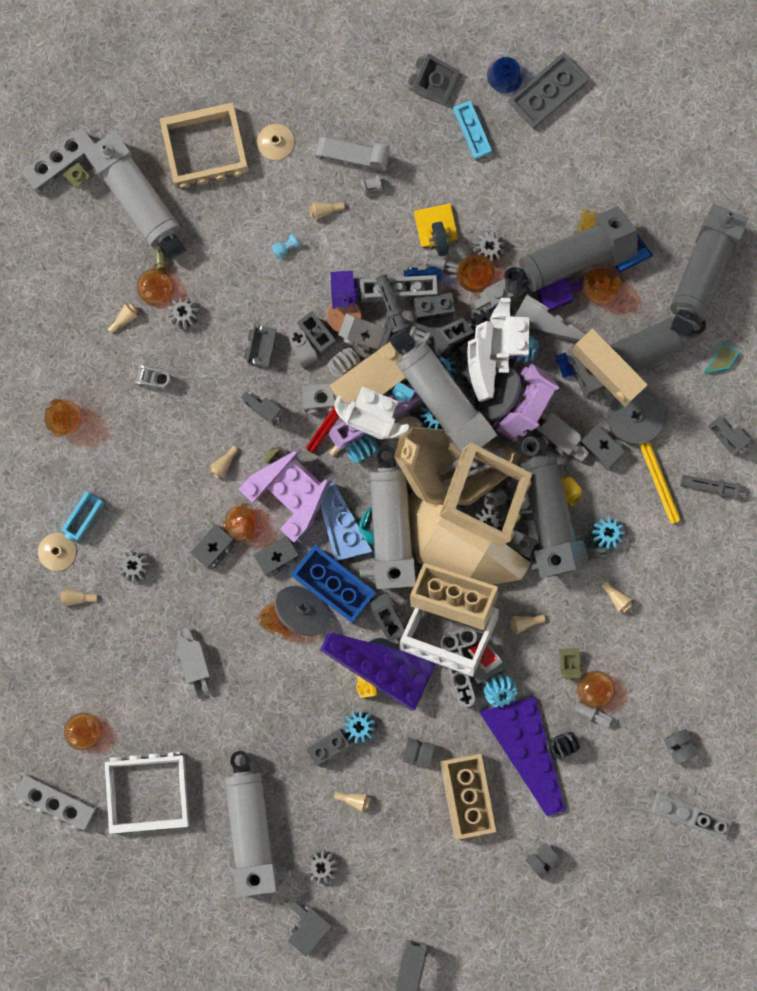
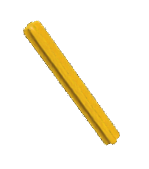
[639,442,681,524]

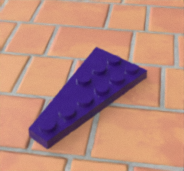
[320,632,436,711]
[479,697,565,816]

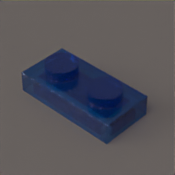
[403,266,442,281]

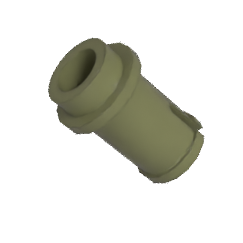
[153,246,169,271]

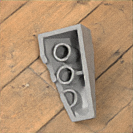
[515,295,586,343]

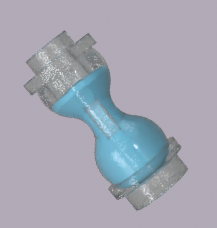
[267,228,308,263]

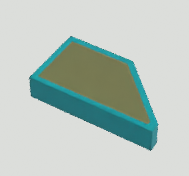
[704,342,740,374]

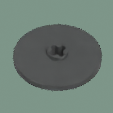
[475,368,521,421]
[607,391,665,445]
[274,586,329,636]

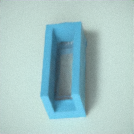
[61,491,105,542]

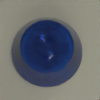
[487,57,524,93]

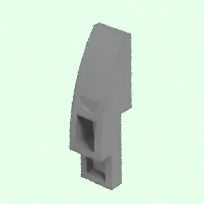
[651,793,732,840]

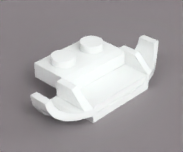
[490,298,529,373]
[334,386,410,440]

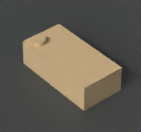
[572,328,647,407]
[329,342,407,404]
[410,563,498,630]
[440,754,496,839]

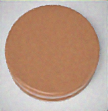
[327,302,362,334]

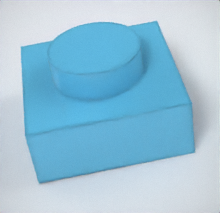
[392,381,415,403]

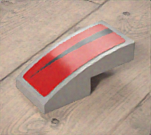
[466,638,502,673]

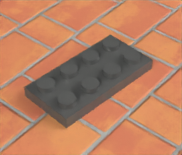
[508,52,589,129]

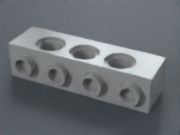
[21,128,94,194]
[360,275,437,303]
[302,383,336,414]
[14,774,97,832]

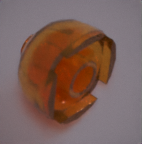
[456,254,495,293]
[137,268,175,306]
[583,268,622,305]
[45,399,82,437]
[223,503,258,542]
[257,603,293,639]
[576,670,616,709]
[64,712,103,751]

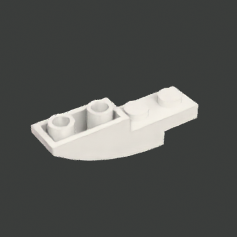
[468,321,496,402]

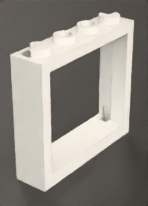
[400,608,499,677]
[105,752,190,833]

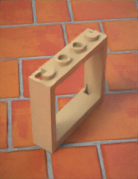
[160,102,248,189]
[439,443,532,546]

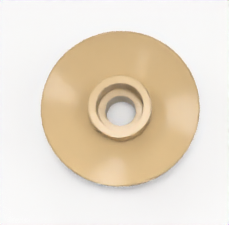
[257,124,295,160]
[38,533,76,571]

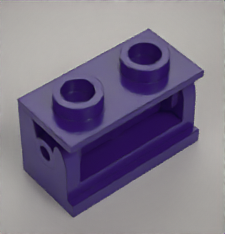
[330,270,359,309]

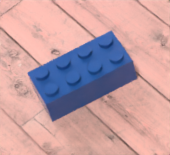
[291,545,376,624]

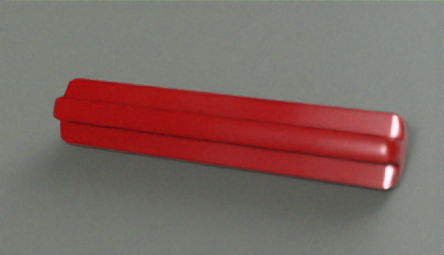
[306,407,340,453]

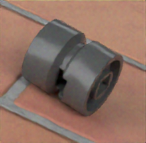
[664,729,699,765]
[402,737,435,768]
[525,843,562,880]

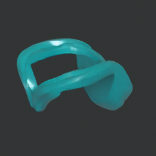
[359,506,374,545]

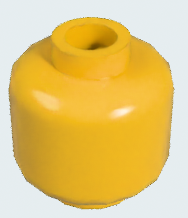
[561,477,582,506]

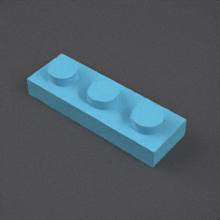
[453,100,492,160]

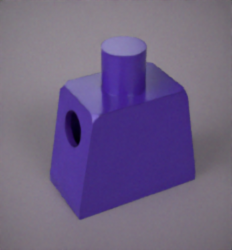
[537,277,582,312]

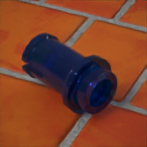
[555,352,574,378]

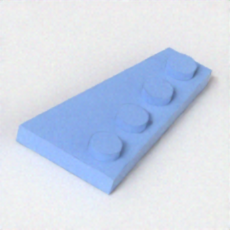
[321,483,372,561]

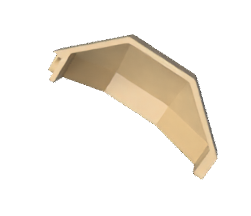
[394,427,520,505]
[408,491,531,585]

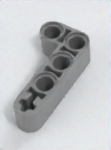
[315,137,390,173]
[441,628,477,707]

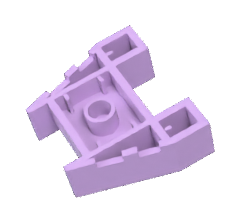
[491,364,559,442]
[238,449,332,542]

